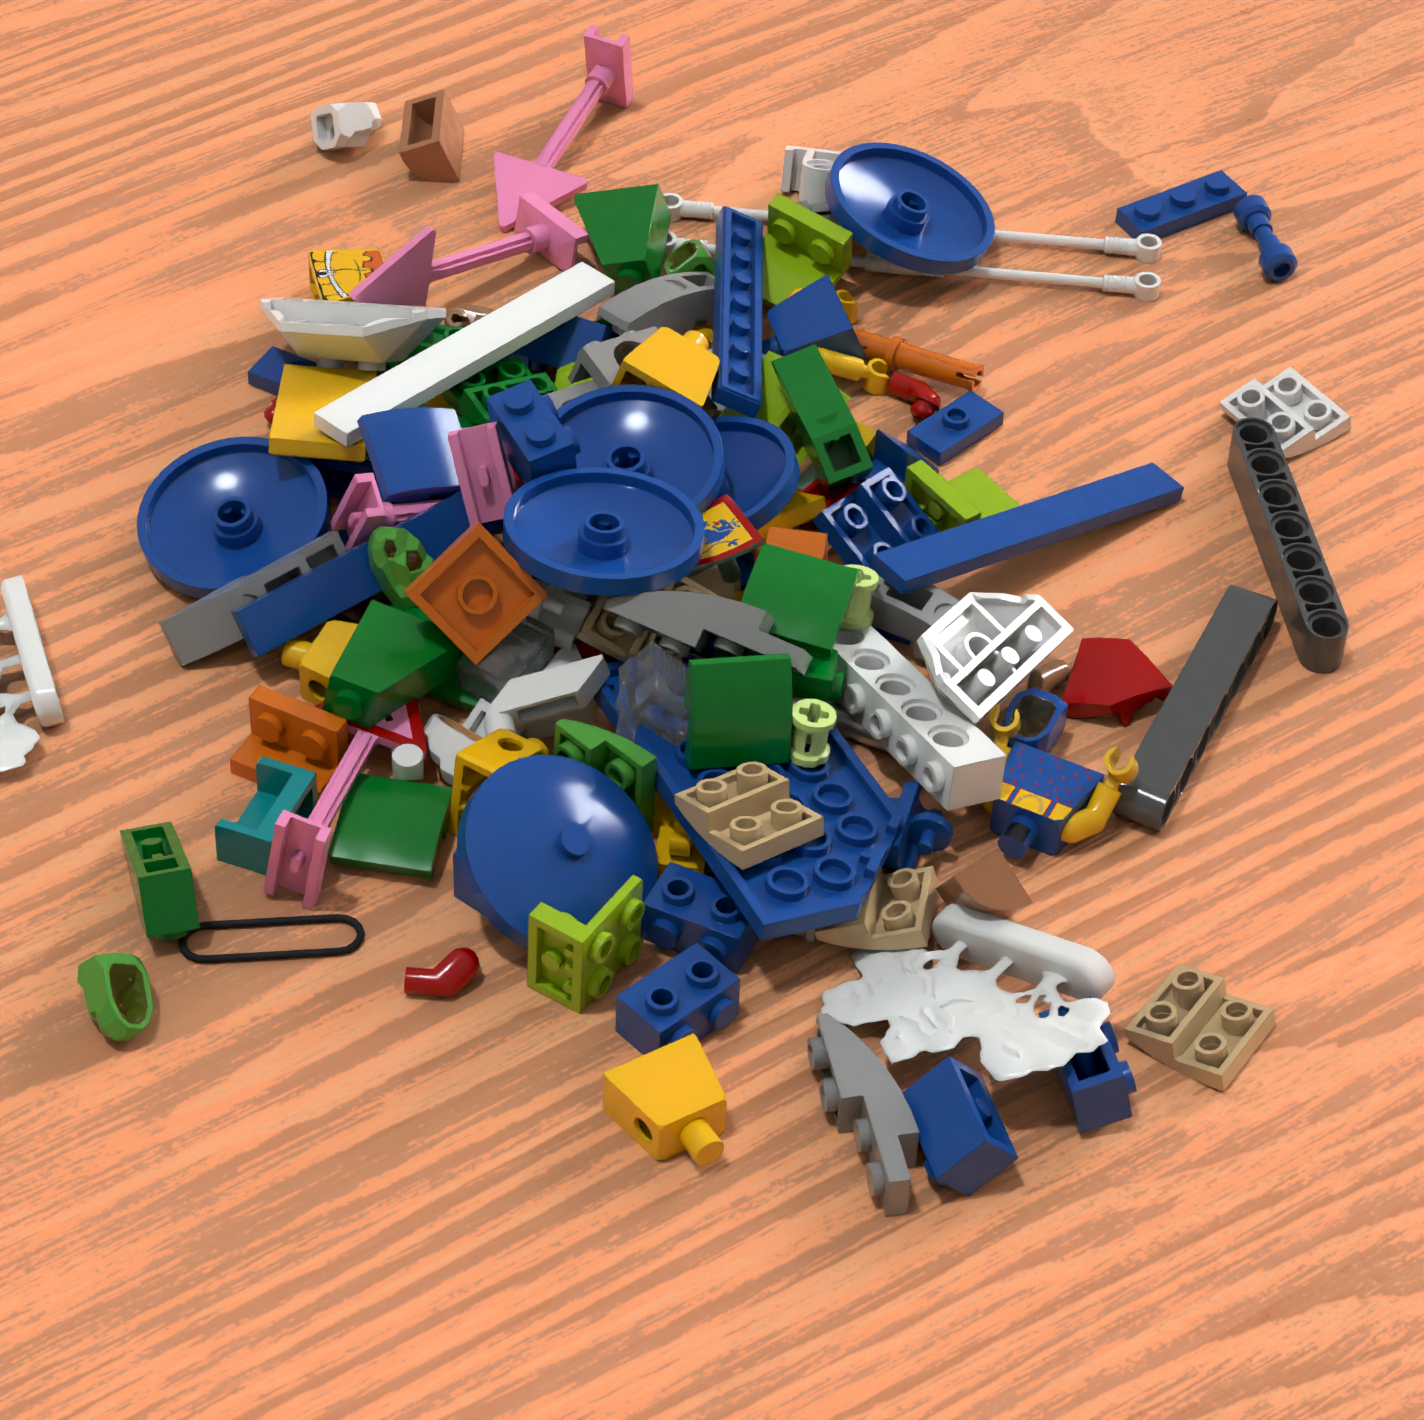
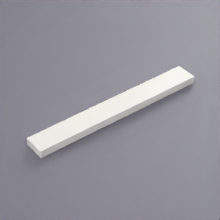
[314,262,615,447]

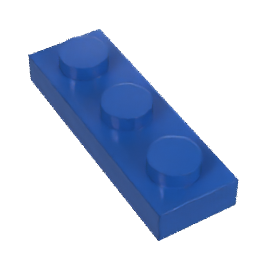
[1115,170,1247,239]

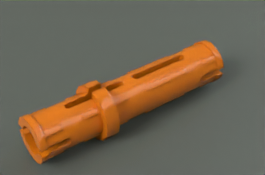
[854,328,984,393]

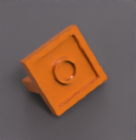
[404,520,549,665]
[230,685,355,800]

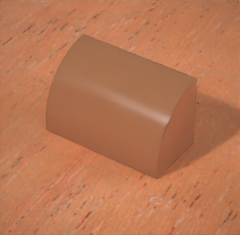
[399,89,464,183]
[935,848,1033,919]

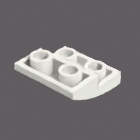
[1219,367,1351,458]

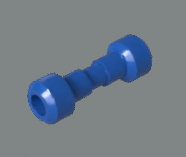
[1233,195,1297,281]

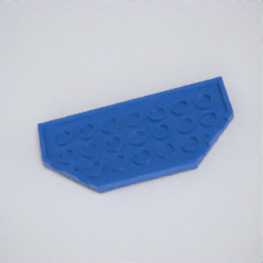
[593,654,903,941]

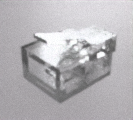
[456,616,555,704]
[614,641,689,747]

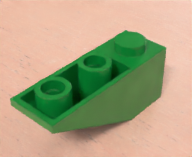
[771,344,874,493]

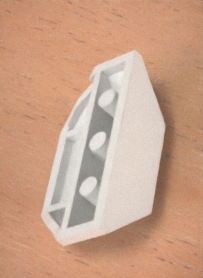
[259,297,446,371]
[917,592,1074,726]

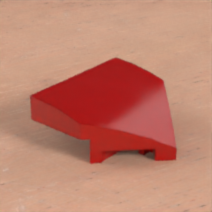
[1062,637,1173,726]

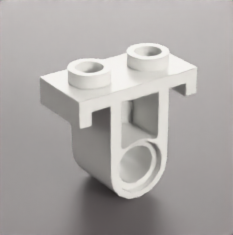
[781,145,842,204]

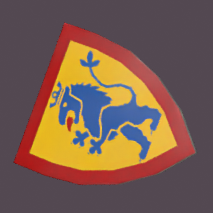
[686,494,765,583]

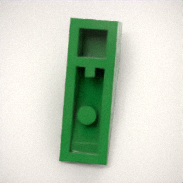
[120,821,200,941]

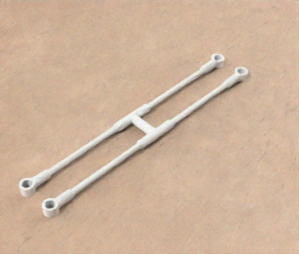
[663,193,1162,302]

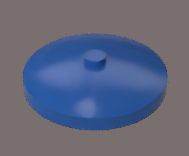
[825,142,995,275]
[557,384,725,514]
[711,416,800,530]
[137,437,331,599]
[502,467,705,596]
[457,755,658,949]

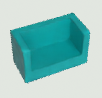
[214,756,318,875]

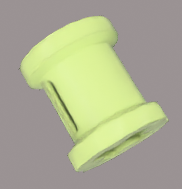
[841,564,879,630]
[789,699,837,768]

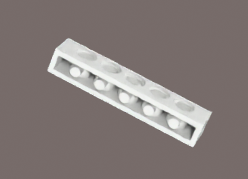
[834,626,1007,811]

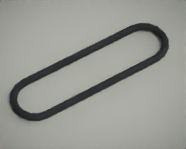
[178,914,365,963]

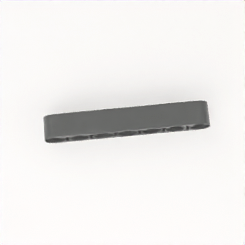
[1227,417,1349,674]
[1112,584,1278,831]

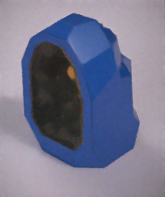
[1002,688,1068,753]

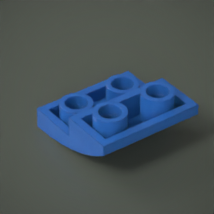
[357,407,461,503]
[812,467,939,577]

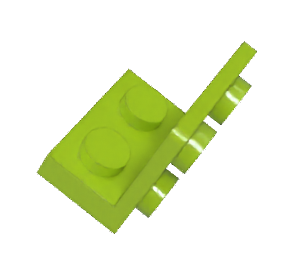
[762,193,853,308]
[905,460,1021,532]
[527,875,645,1014]

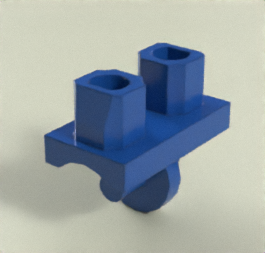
[882,782,953,872]

